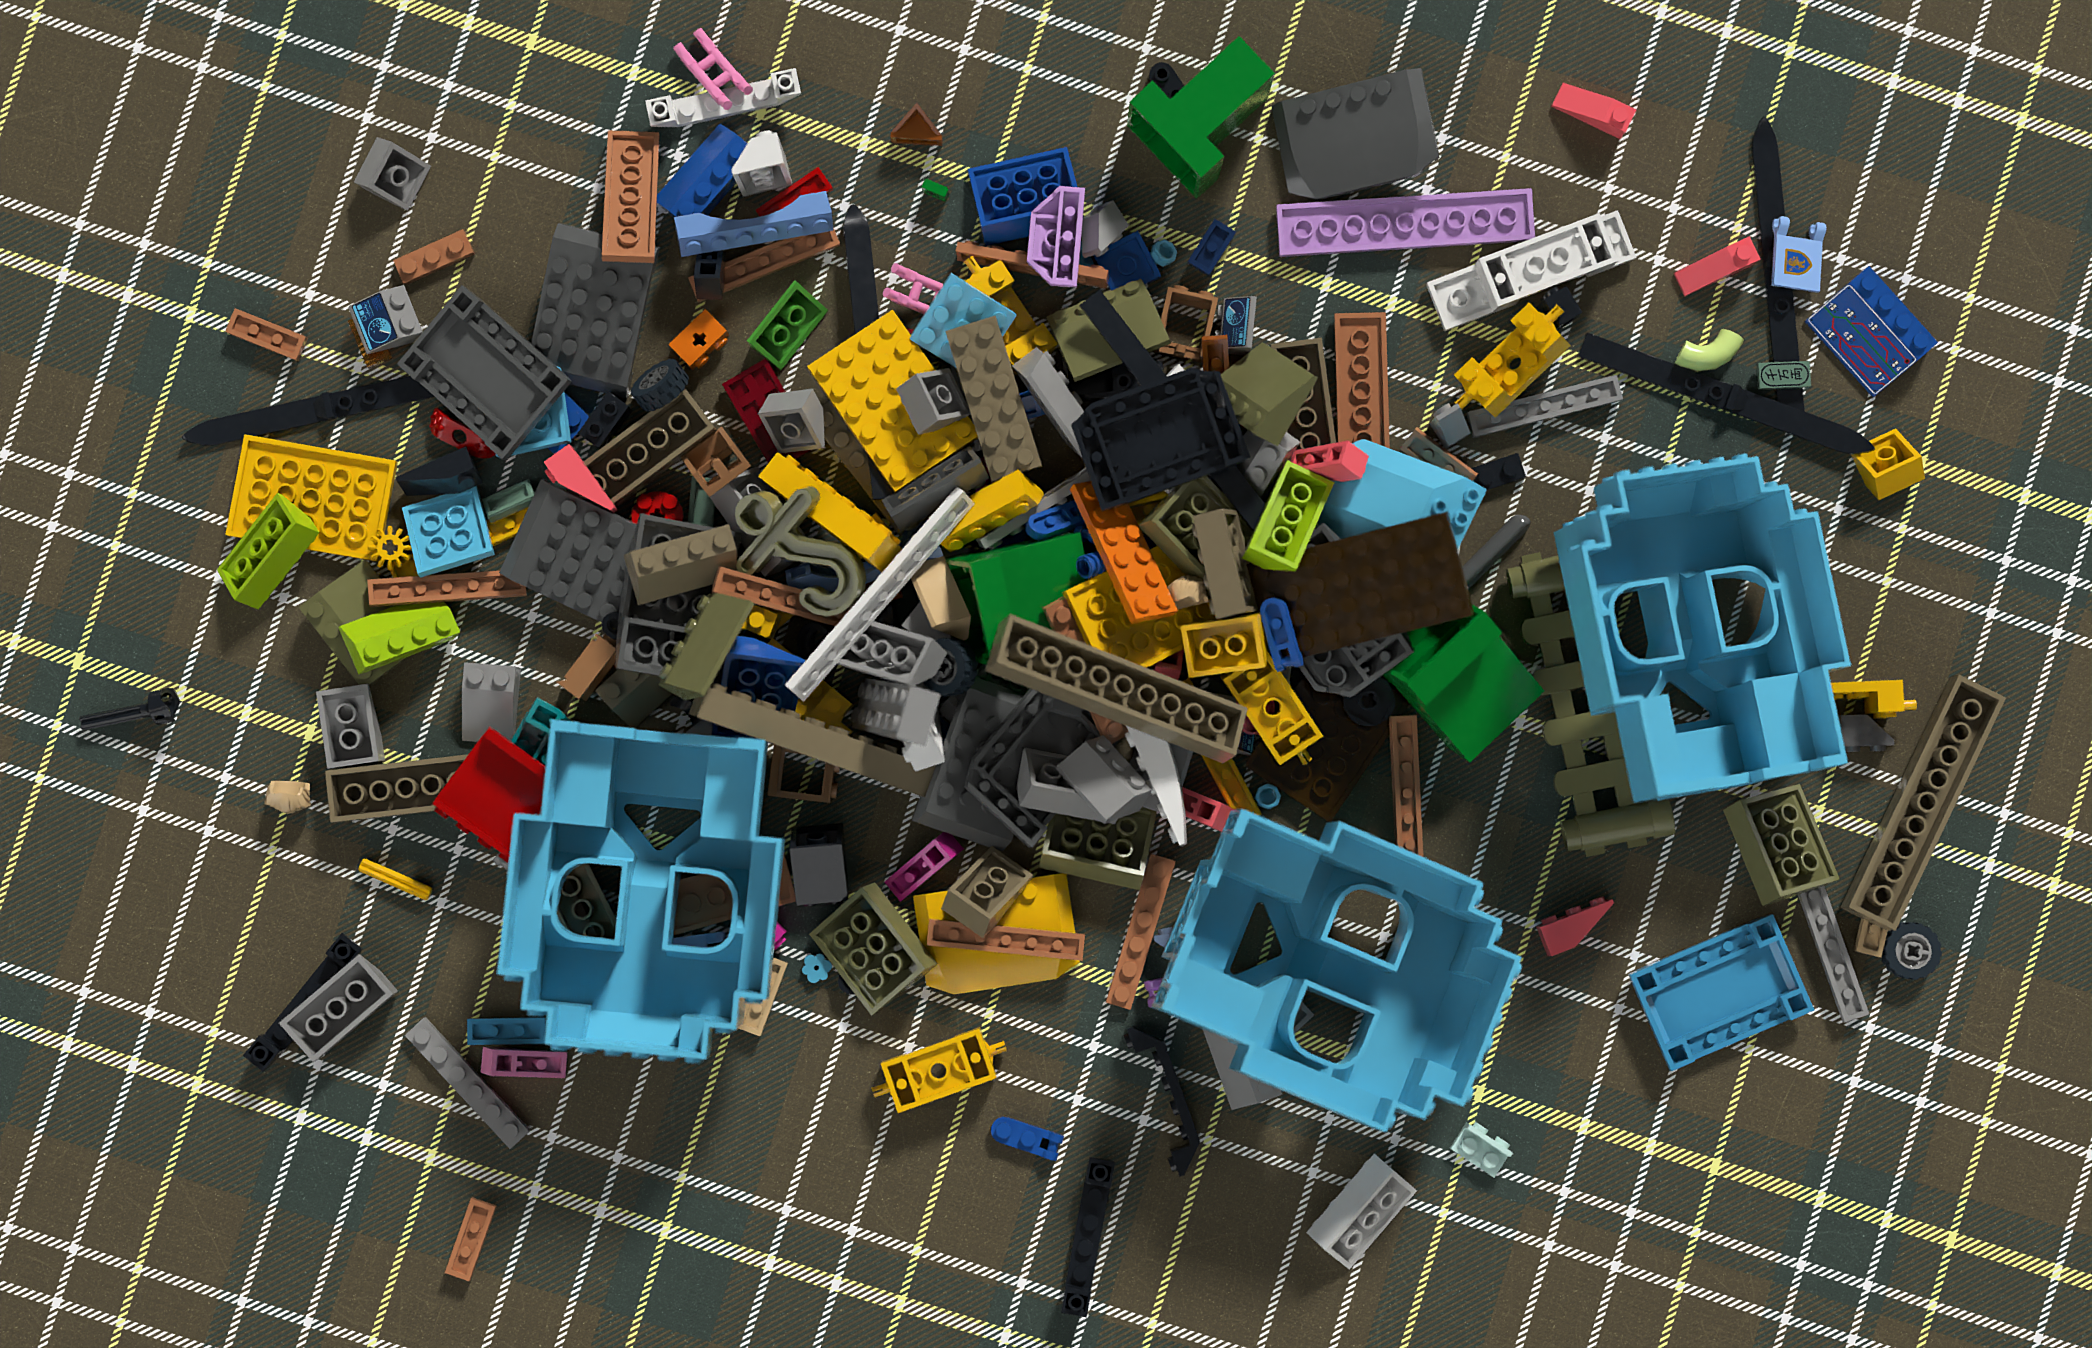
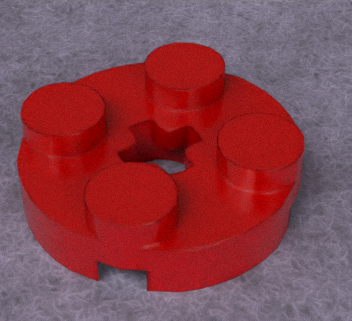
[631,491,684,524]

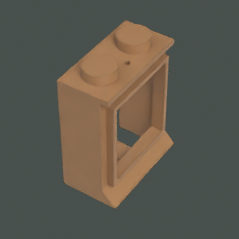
[1154,285,1218,363]
[681,427,751,497]
[557,634,616,702]
[767,744,840,803]

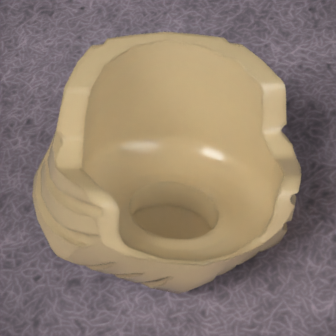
[1167,575,1209,609]
[264,781,311,814]

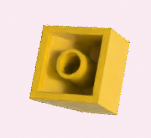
[1851,429,1925,500]

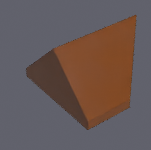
[890,103,943,146]

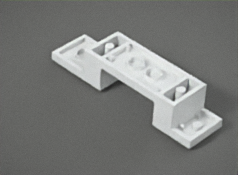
[1426,210,1637,332]

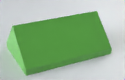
[747,280,828,370]

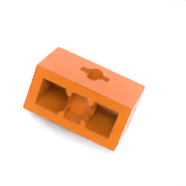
[668,309,729,370]

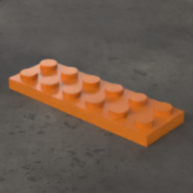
[1070,481,1178,624]

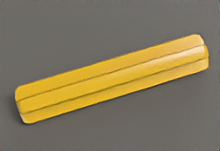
[358,859,432,900]

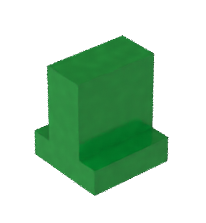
[1127,36,1275,199]
[945,531,1090,665]
[1382,604,1544,763]

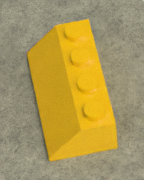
[941,469,1044,552]

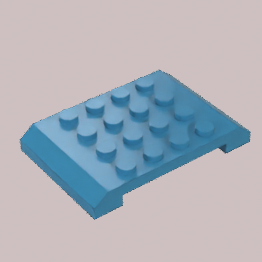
[1628,914,1815,1071]

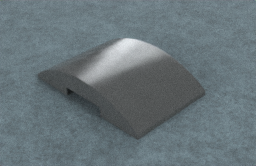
[616,514,741,685]

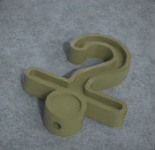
[735,486,867,616]

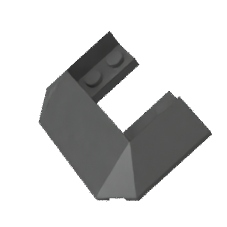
[1299,523,1415,697]

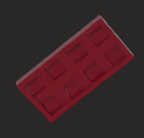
[722,358,815,463]

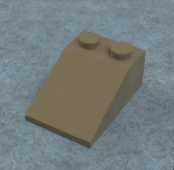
[941,846,1033,938]

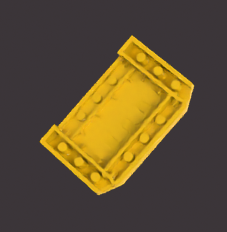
[913,873,1080,994]

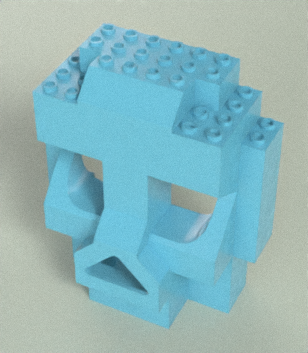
[1554,454,1851,803]
[497,720,785,1063]
[1152,809,1522,1132]

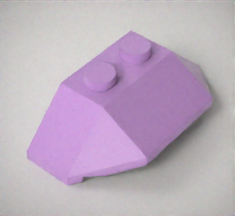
[1027,186,1085,288]

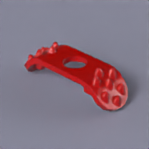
[429,408,495,459]

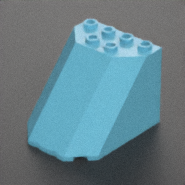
[1316,439,1487,548]

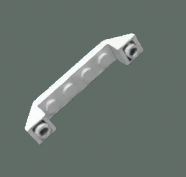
[645,68,801,127]

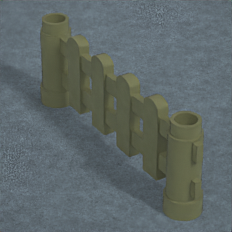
[1506,552,1675,857]

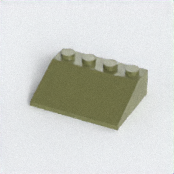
[1046,279,1171,382]
[1221,342,1318,446]
[1139,476,1253,599]
[298,559,410,687]
[659,592,755,700]
[1723,784,1840,906]
[1039,807,1157,890]
[809,883,938,1016]

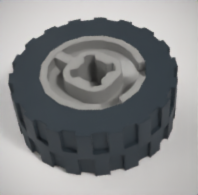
[1881,922,1942,980]

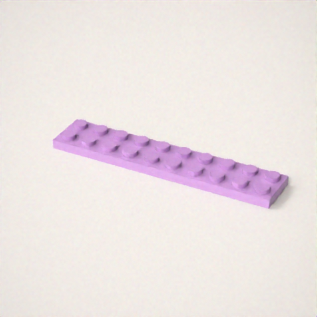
[1276,188,1535,257]

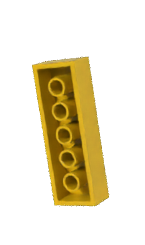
[758,452,902,573]

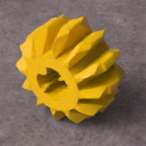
[367,526,412,570]

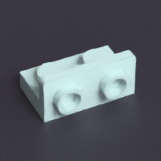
[1450,1122,1513,1178]

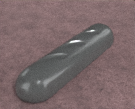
[1462,514,1531,590]

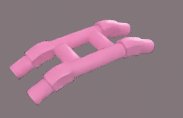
[673,28,753,110]
[883,263,943,314]

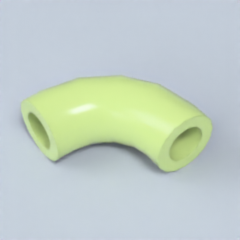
[1675,329,1744,371]

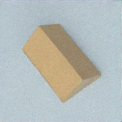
[911,556,971,641]

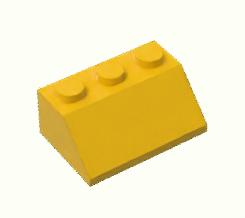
[1181,613,1267,678]

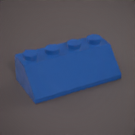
[657,124,748,218]

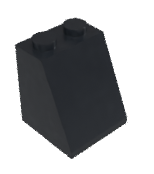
[790,823,849,907]

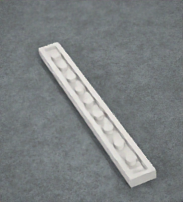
[785,487,975,702]

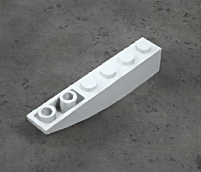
[1120,723,1187,846]

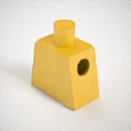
[742,605,782,639]

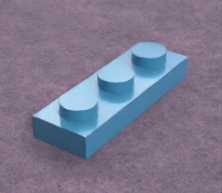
[467,1017,547,1045]

